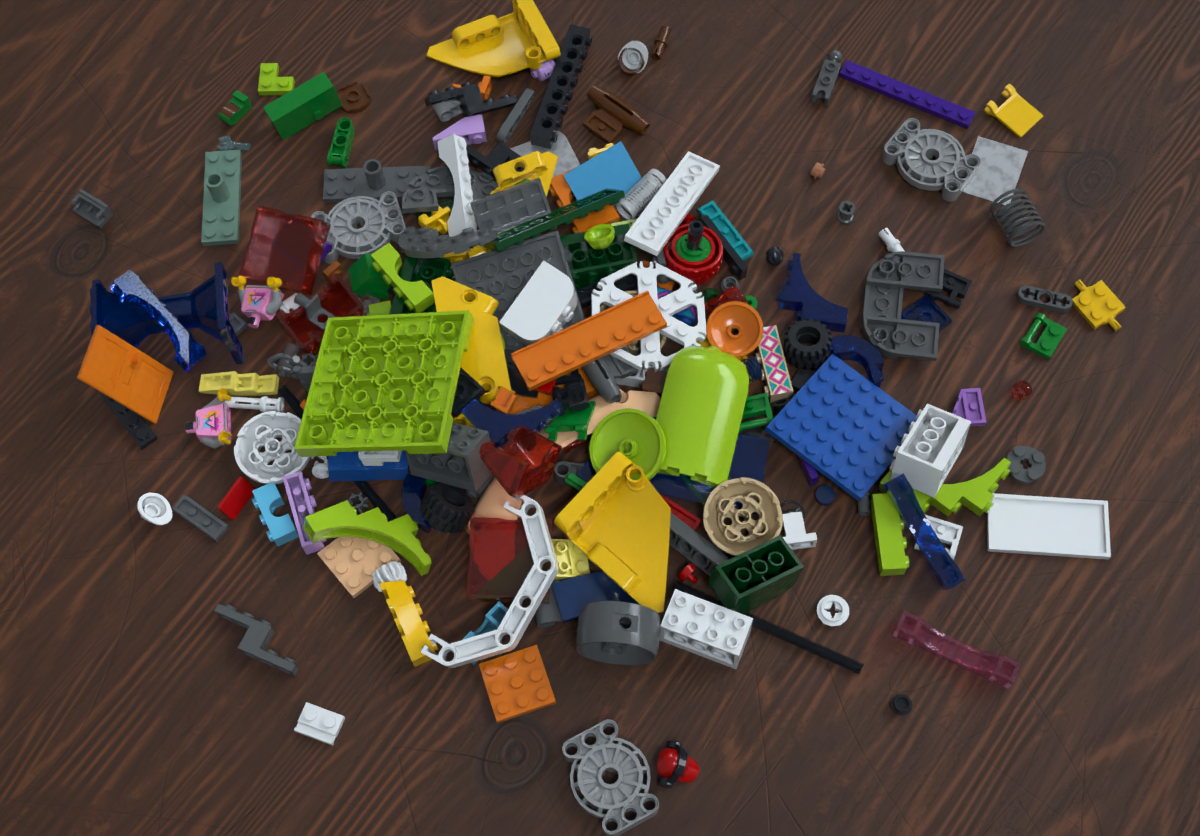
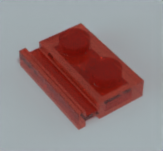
[704,286,748,315]

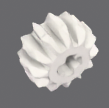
[372,561,407,592]

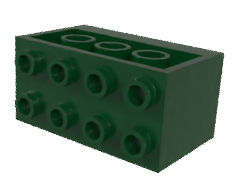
[560,223,638,290]
[389,256,456,315]

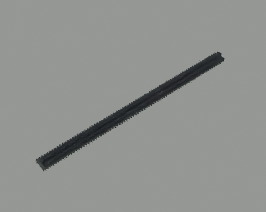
[278,385,397,522]
[673,580,864,674]

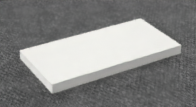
[987,493,1111,560]

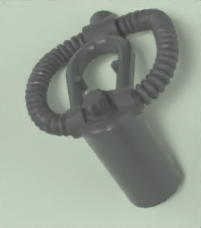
[267,343,308,379]

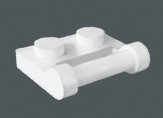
[914,514,963,561]

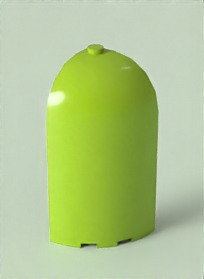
[656,346,749,487]

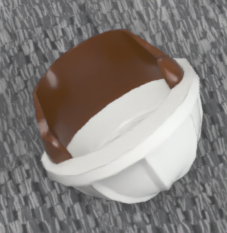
[618,41,648,74]

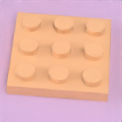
[317,537,401,598]

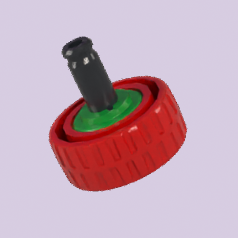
[663,220,723,285]

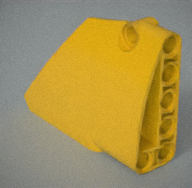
[426,0,561,77]
[554,451,671,613]

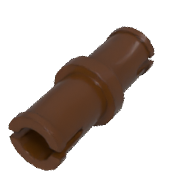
[651,26,671,60]

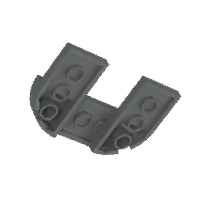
[862,251,945,361]

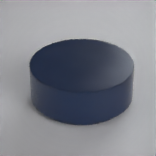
[815,485,835,506]

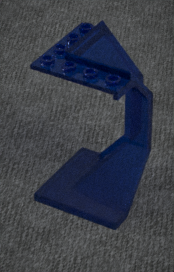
[90,262,244,365]

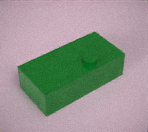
[263,72,342,141]

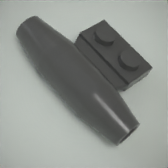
[582,347,639,404]

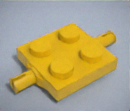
[1072,279,1126,331]

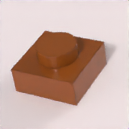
[323,260,344,285]

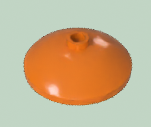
[706,301,763,358]

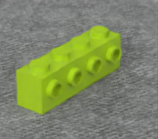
[870,493,909,576]

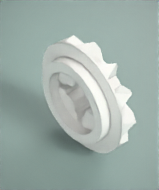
[816,595,849,627]

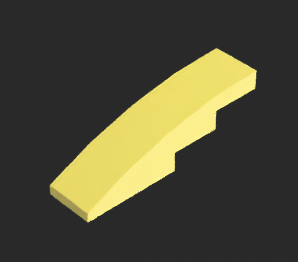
[199,371,280,396]

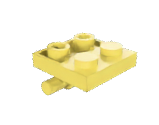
[548,539,590,582]

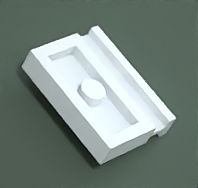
[294,702,345,746]

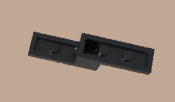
[424,82,518,117]
[466,142,524,178]

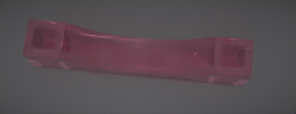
[893,611,1021,689]

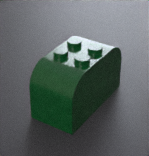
[708,535,804,615]

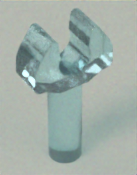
[217,136,251,151]

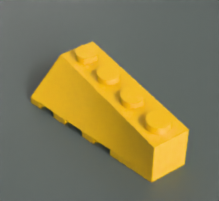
[379,581,438,667]

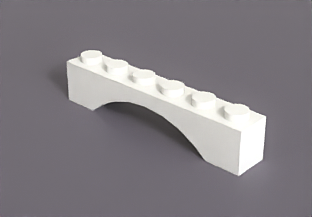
[437,134,477,237]

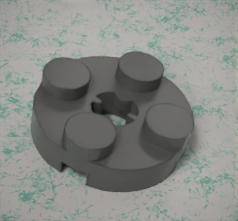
[1006,445,1046,485]

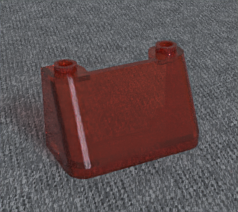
[275,273,364,353]
[479,425,562,499]

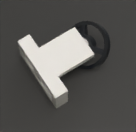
[780,500,817,550]

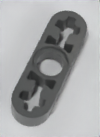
[1017,285,1073,313]

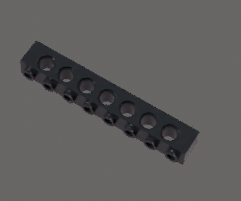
[530,24,593,149]

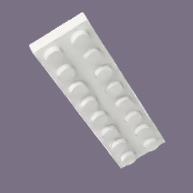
[624,151,720,256]

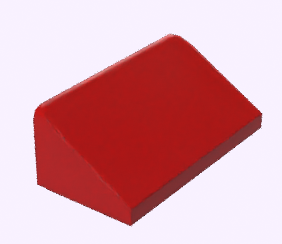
[217,476,255,520]

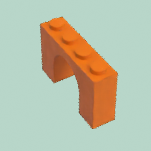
[548,168,620,234]

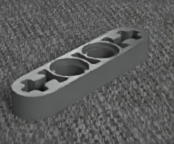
[496,88,536,145]

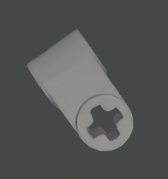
[432,98,463,122]

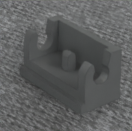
[71,189,113,229]

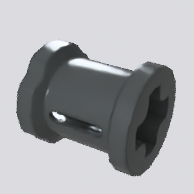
[837,201,855,224]

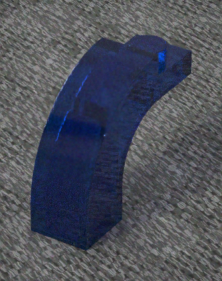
[831,335,884,388]
[401,474,443,533]

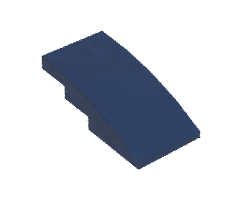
[551,571,640,623]

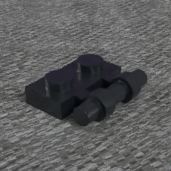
[924,269,972,309]
[552,378,590,416]

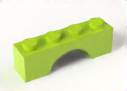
[371,243,435,313]

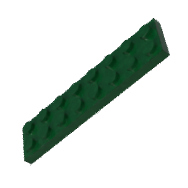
[483,188,625,252]

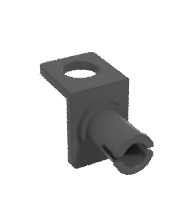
[294,292,335,330]

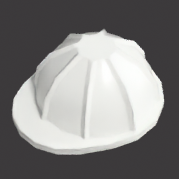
[137,493,173,525]

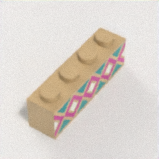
[755,325,793,403]

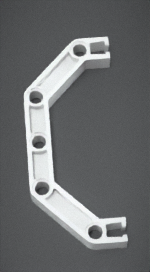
[421,489,559,668]

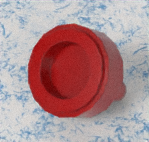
[678,563,698,583]

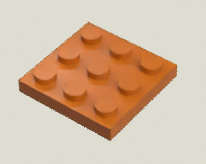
[479,645,556,723]

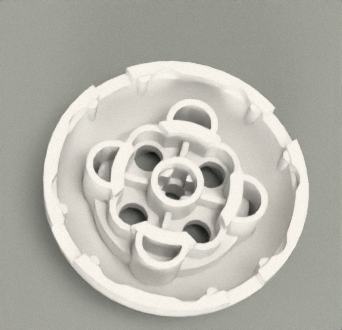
[234,411,310,484]

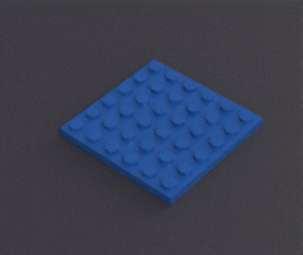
[765,354,917,502]

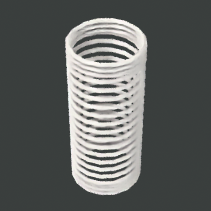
[616,169,667,220]

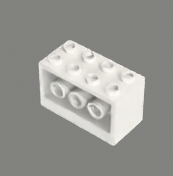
[890,404,971,498]
[660,589,753,669]

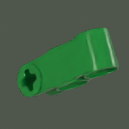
[327,117,355,168]

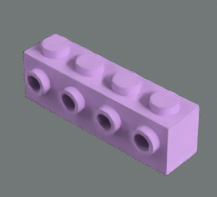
[282,471,327,555]

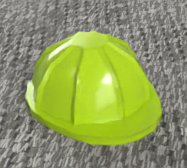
[584,224,615,250]

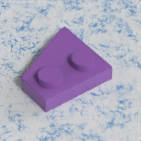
[952,388,986,427]

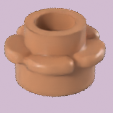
[810,162,826,179]

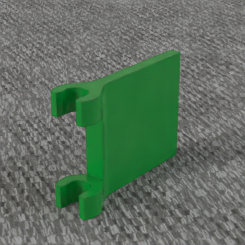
[545,401,596,442]

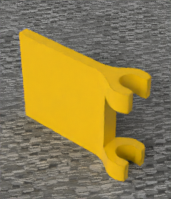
[984,84,1043,138]

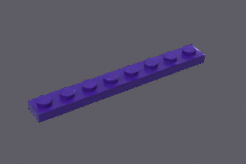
[839,60,975,129]

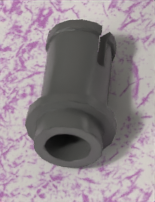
[857,491,871,516]

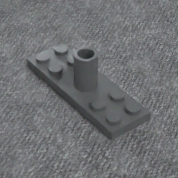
[323,159,431,203]

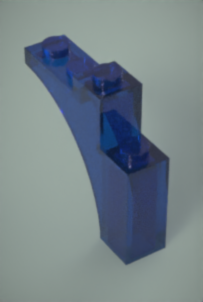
[776,253,848,333]
[461,398,563,452]

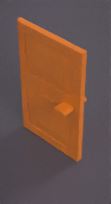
[77,325,174,424]

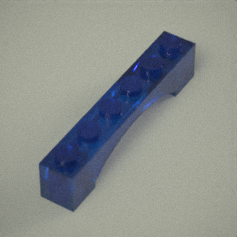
[110,269,207,373]
[883,473,966,590]

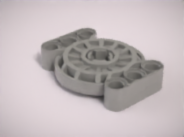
[882,118,981,202]
[310,191,406,264]
[562,719,659,836]

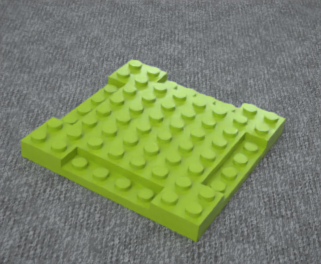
[294,310,474,457]

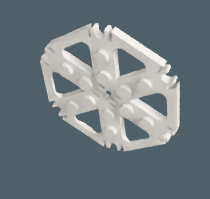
[591,261,707,372]

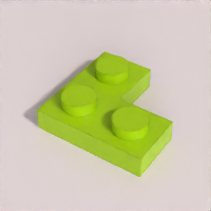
[258,63,295,95]

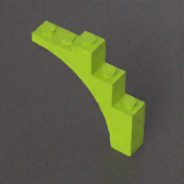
[879,457,1011,517]
[303,500,431,576]

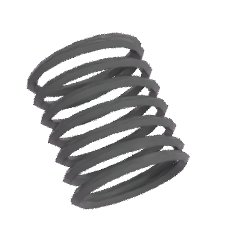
[989,189,1045,247]

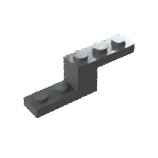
[214,604,299,677]

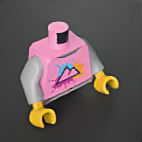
[231,276,284,329]
[185,388,232,449]

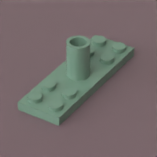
[201,150,242,246]

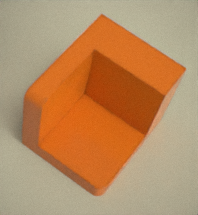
[490,386,519,413]

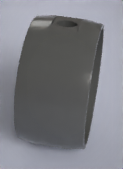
[576,601,661,665]

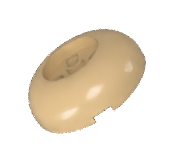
[703,477,783,556]

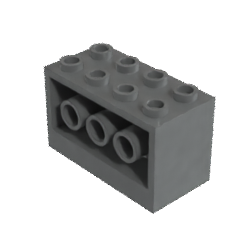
[405,423,497,492]

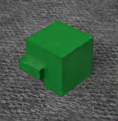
[348,253,392,300]

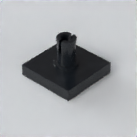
[451,367,486,417]

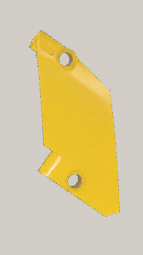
[467,151,558,258]
[431,276,516,404]

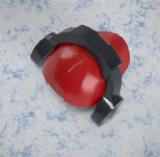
[656,741,699,788]

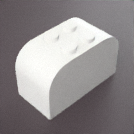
[499,260,577,346]

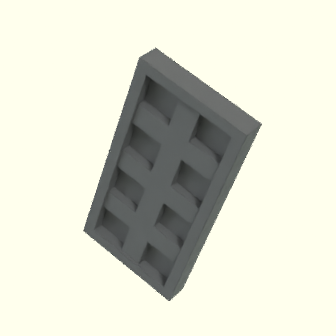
[469,177,551,232]

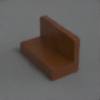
[642,368,668,395]

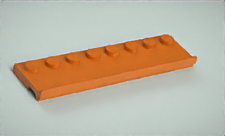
[511,291,667,391]

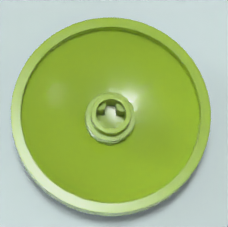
[589,408,666,480]

